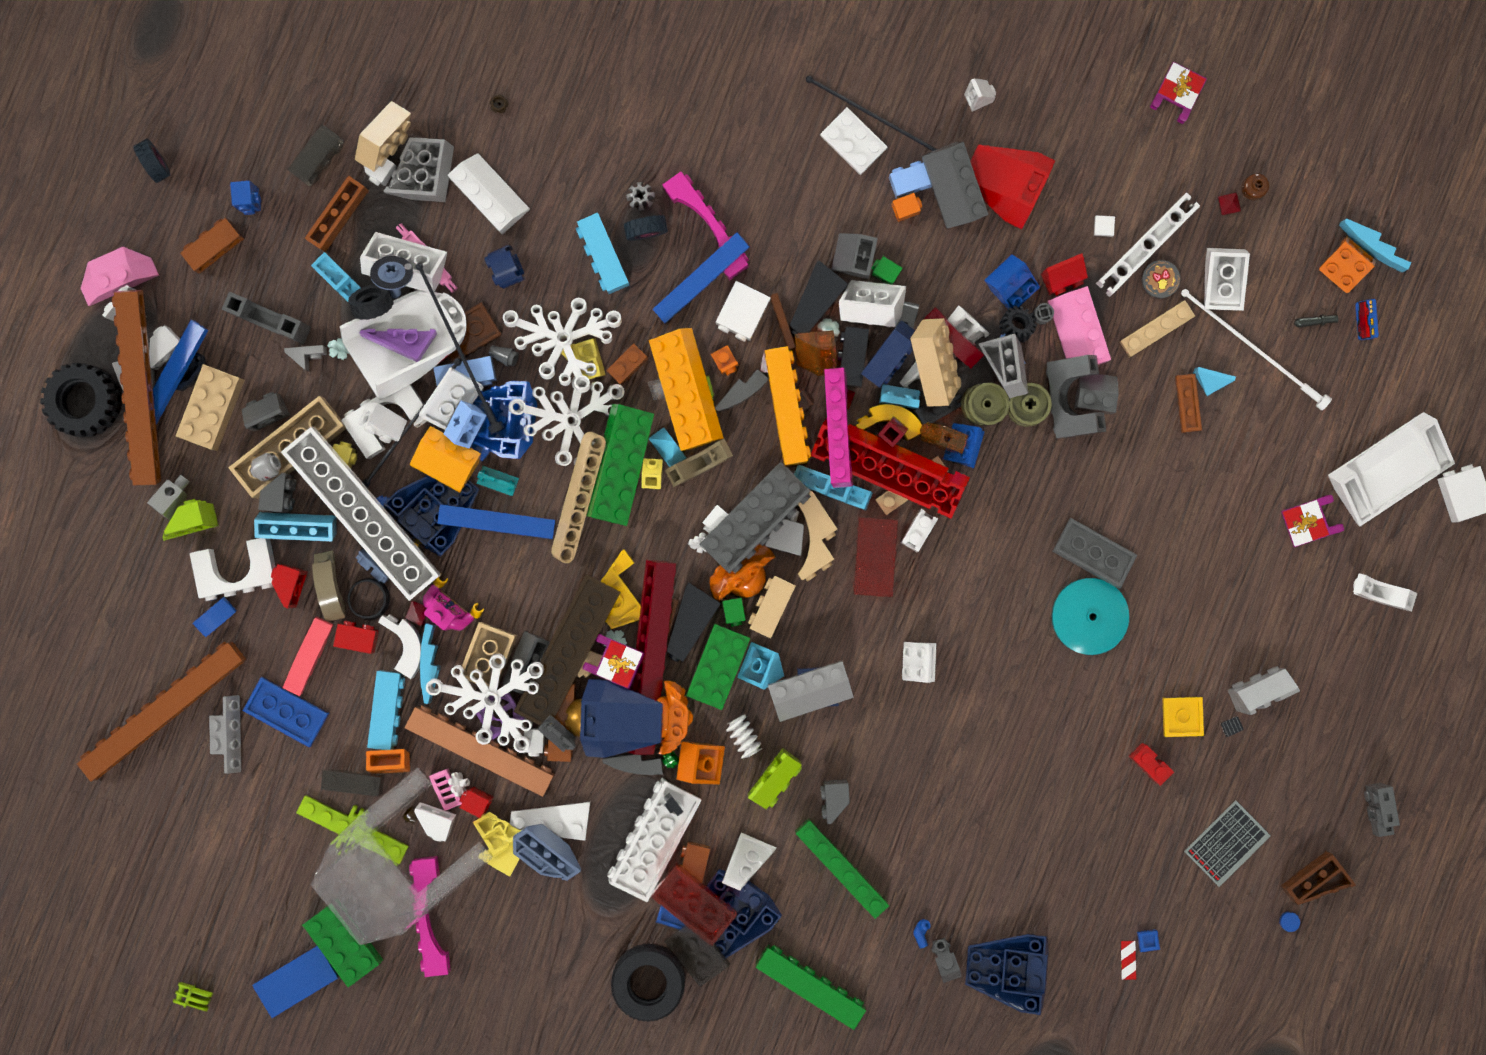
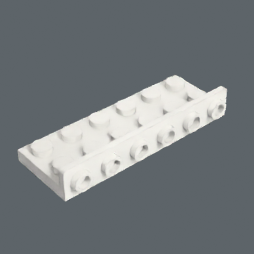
[607,778,701,902]

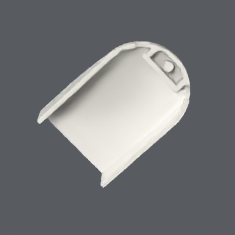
[340,290,466,400]

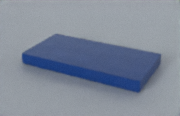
[243,677,329,748]
[252,946,339,1018]

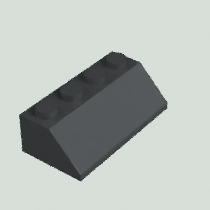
[921,142,988,229]

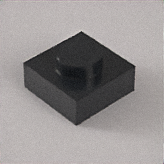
[663,793,684,816]

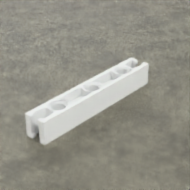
[1096,193,1200,297]

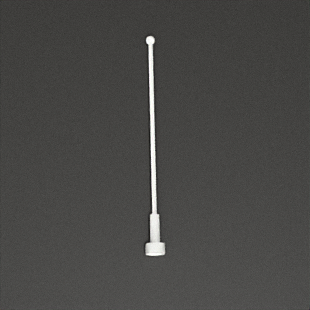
[1181,289,1332,411]

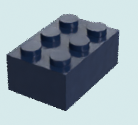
[861,320,915,388]

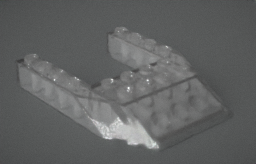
[311,767,494,945]

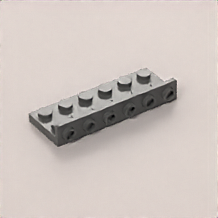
[699,462,811,574]

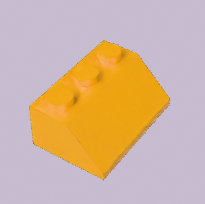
[410,426,481,493]

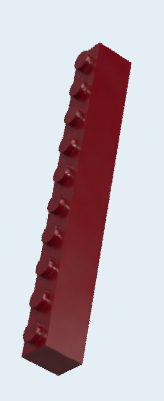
[628,560,676,755]

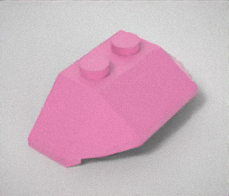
[81,247,159,306]

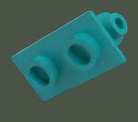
[476,466,519,496]

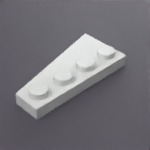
[510,801,591,840]

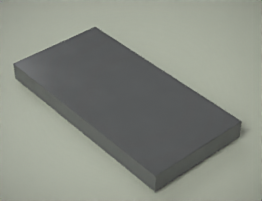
[1052,518,1137,589]

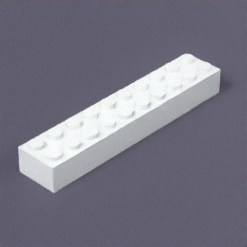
[281,427,441,601]

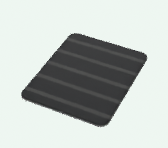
[1221,716,1244,737]

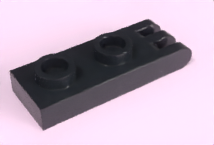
[913,394,962,428]

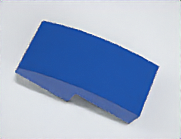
[192,597,237,637]

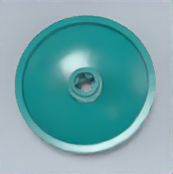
[1051,578,1129,655]

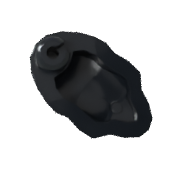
[176,353,207,391]

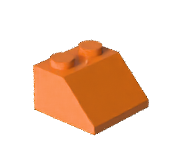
[676,741,725,785]

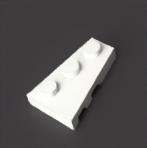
[722,833,776,890]

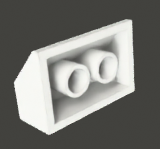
[839,280,906,327]

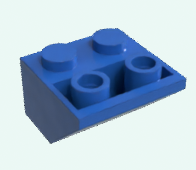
[984,254,1040,309]

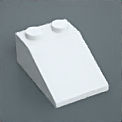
[1204,248,1250,311]

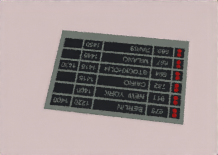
[1184,800,1270,887]

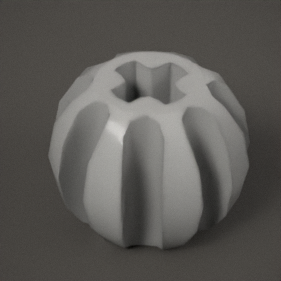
[626,182,655,211]

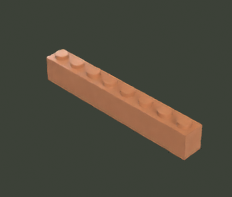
[405,705,555,797]

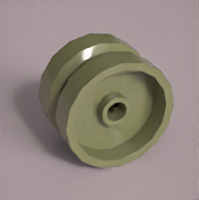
[961,383,1009,425]
[1007,383,1052,427]

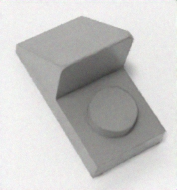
[284,345,327,372]

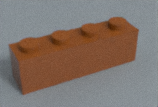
[305,176,368,252]
[544,683,576,762]

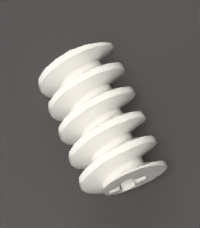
[726,715,763,759]

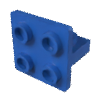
[943,423,984,468]

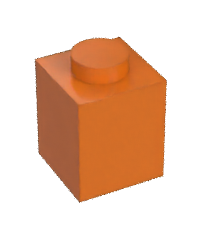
[891,193,922,222]

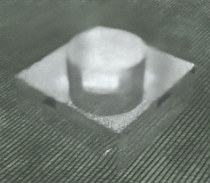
[648,379,665,401]

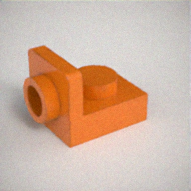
[711,345,739,376]

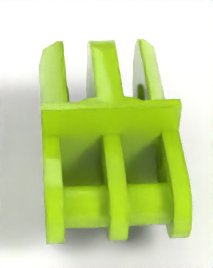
[173,982,213,1012]

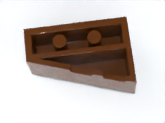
[1281,851,1356,905]

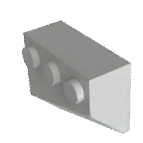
[384,137,454,202]
[1228,666,1300,715]

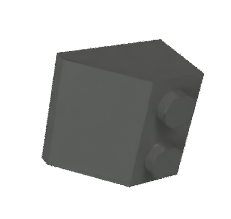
[1074,374,1119,415]
[241,392,290,431]

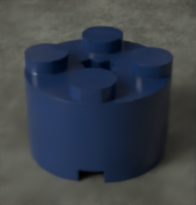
[484,244,525,289]

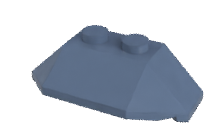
[513,824,581,881]

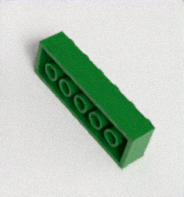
[586,404,654,526]

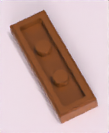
[1175,373,1202,433]

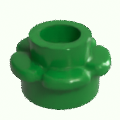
[662,751,679,769]

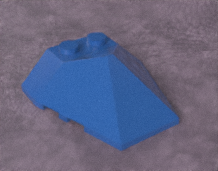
[472,381,537,459]

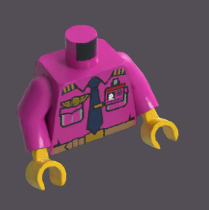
[423,576,484,631]

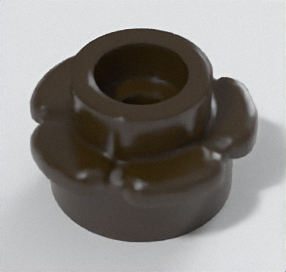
[490,95,509,113]
[402,806,418,824]

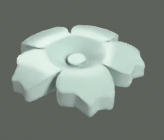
[817,318,840,338]
[327,338,349,360]
[604,630,627,647]

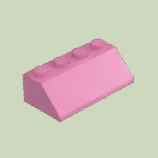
[1048,286,1111,365]

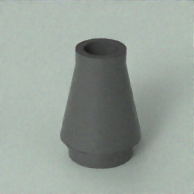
[489,345,519,367]

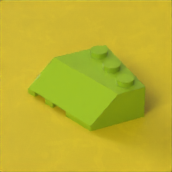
[163,499,219,541]
[748,748,802,810]

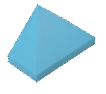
[1193,367,1236,396]
[648,427,686,467]

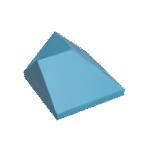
[737,642,784,689]

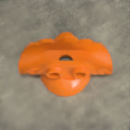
[709,544,775,602]
[657,681,693,755]

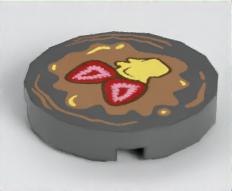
[1141,260,1180,299]

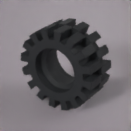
[999,306,1037,343]

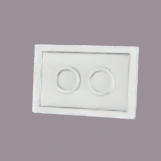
[820,108,888,176]
[419,367,484,430]

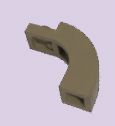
[665,439,733,487]
[312,551,345,622]

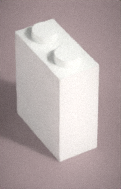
[716,281,770,342]
[1437,464,1486,522]

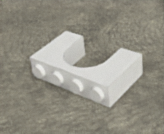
[341,384,427,459]
[190,538,276,601]

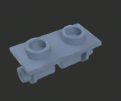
[356,549,389,584]

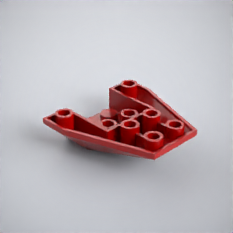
[970,144,1055,230]

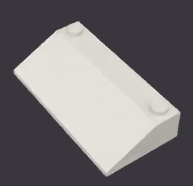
[1328,412,1455,526]

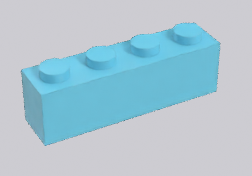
[576,213,629,294]
[254,512,337,541]
[367,670,405,750]

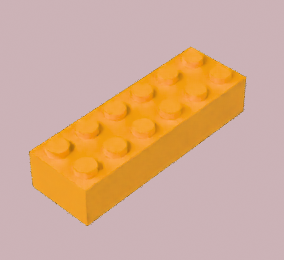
[649,328,724,451]
[764,346,811,467]

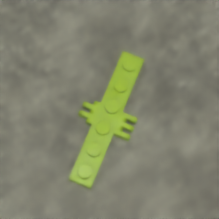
[296,795,409,864]

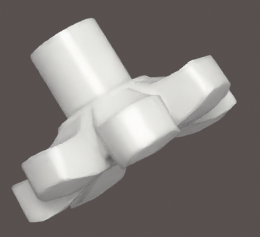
[688,533,707,553]
[448,772,470,797]

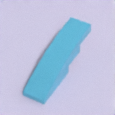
[1339,219,1411,272]
[311,252,361,302]
[794,465,872,510]
[420,623,441,704]

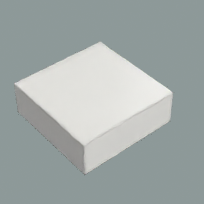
[1094,216,1115,237]

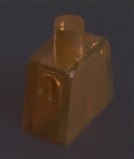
[920,422,968,454]

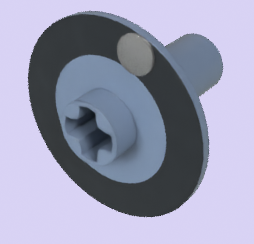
[370,256,413,298]

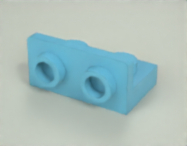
[879,385,920,410]

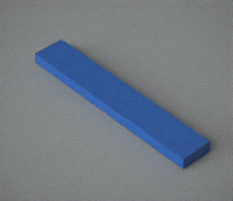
[653,232,750,324]
[153,320,209,425]
[437,505,555,539]

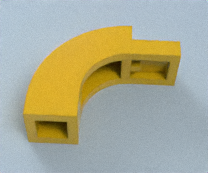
[856,404,925,441]

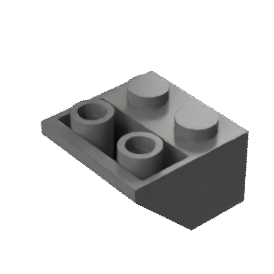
[831,233,878,279]
[258,473,297,513]
[820,779,850,824]

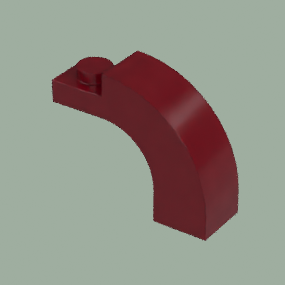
[923,307,984,368]
[876,416,909,447]

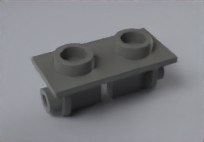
[537,715,576,752]

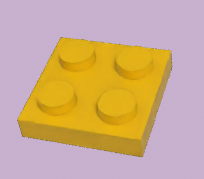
[1162,697,1204,737]

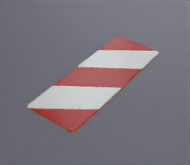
[1121,941,1136,980]

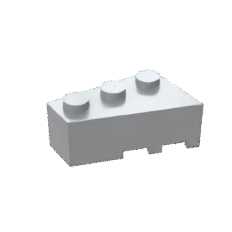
[979,334,1028,398]

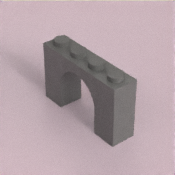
[222,292,311,345]
[1046,355,1106,438]

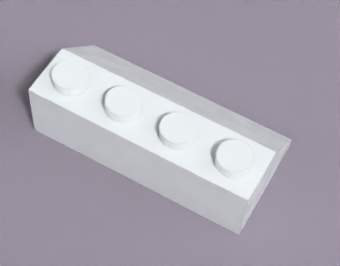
[448,154,530,235]
[360,232,447,293]

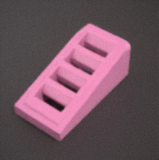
[429,768,462,811]

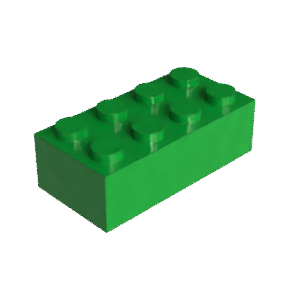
[686,624,750,710]
[302,898,383,988]

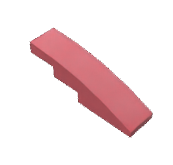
[283,616,333,696]

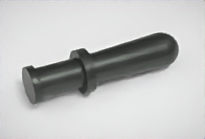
[1294,314,1338,328]

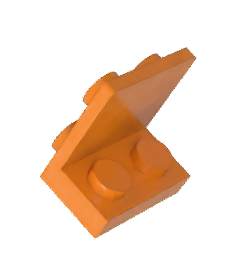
[1319,236,1376,293]

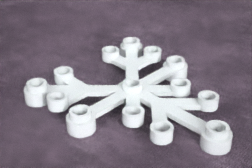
[503,298,622,393]
[509,377,624,466]
[426,654,544,753]

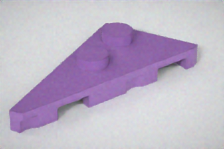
[359,329,437,362]

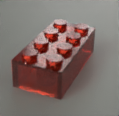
[853,517,898,597]
[651,862,737,946]

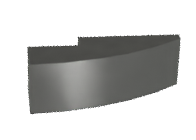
[715,369,769,412]
[602,754,664,775]

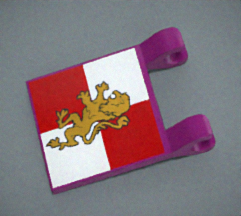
[1150,61,1207,124]
[1281,495,1344,547]
[582,634,645,689]

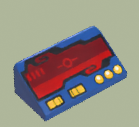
[1355,299,1379,340]

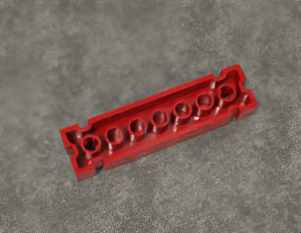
[811,418,970,519]

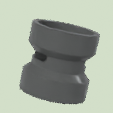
[1033,303,1054,325]

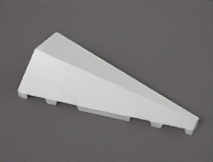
[900,305,990,388]

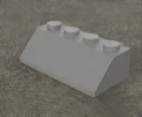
[768,661,854,722]

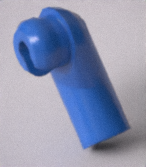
[913,919,931,949]

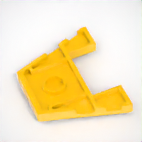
[601,549,641,629]

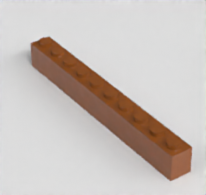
[112,290,161,485]
[77,642,247,782]

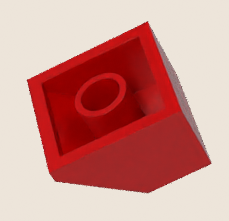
[1041,253,1088,296]
[271,564,308,608]

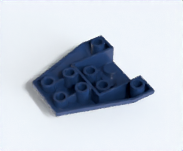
[384,475,479,557]
[580,679,663,758]
[692,869,782,961]
[965,934,1049,1015]

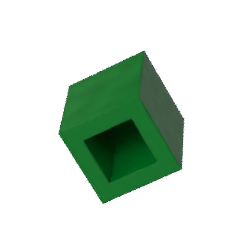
[871,256,902,285]
[723,597,745,627]

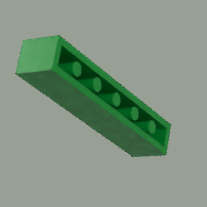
[795,818,889,919]
[756,945,866,1030]

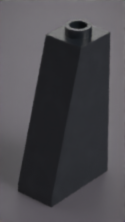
[789,260,848,339]
[667,582,721,662]

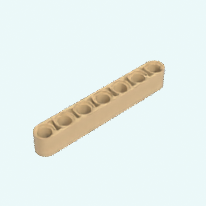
[551,432,606,563]

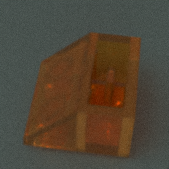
[795,330,837,376]

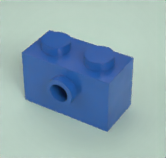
[230,181,261,215]

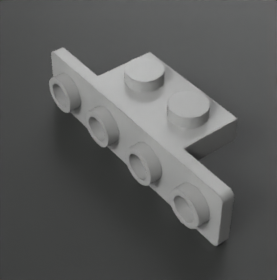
[209,695,241,774]

